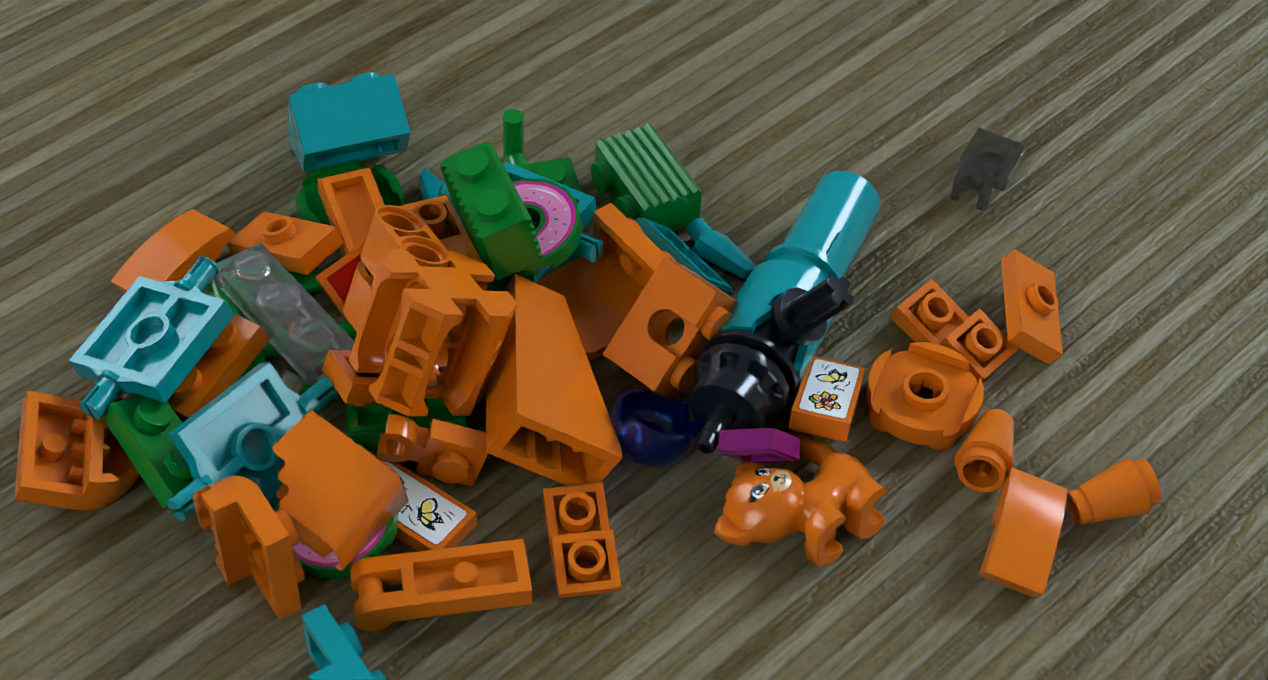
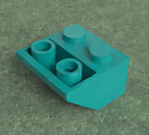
[287,72,410,172]

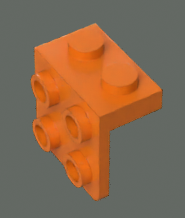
[536,203,676,360]

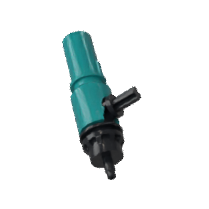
[689,171,881,454]

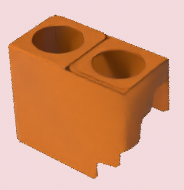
[273,410,409,571]

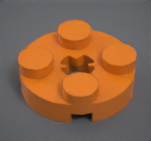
[866,342,984,451]

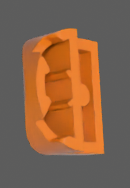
[14,391,140,511]
[193,476,305,620]

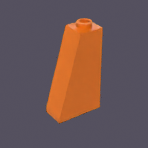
[486,274,622,486]

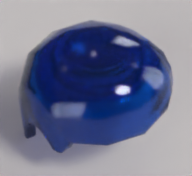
[609,388,703,468]

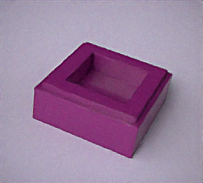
[718,428,800,463]

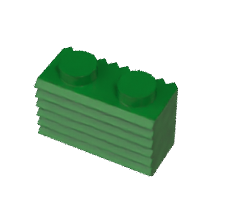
[590,123,702,231]
[440,142,543,281]

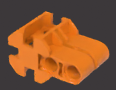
[343,205,518,416]

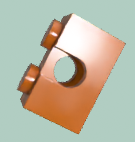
[602,256,737,398]

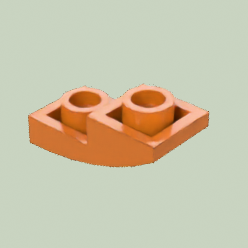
[110,209,235,293]
[889,278,1018,383]
[979,467,1068,599]
[542,482,622,599]

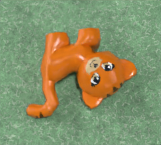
[714,430,888,567]

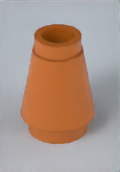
[954,409,1014,493]
[1066,458,1162,526]

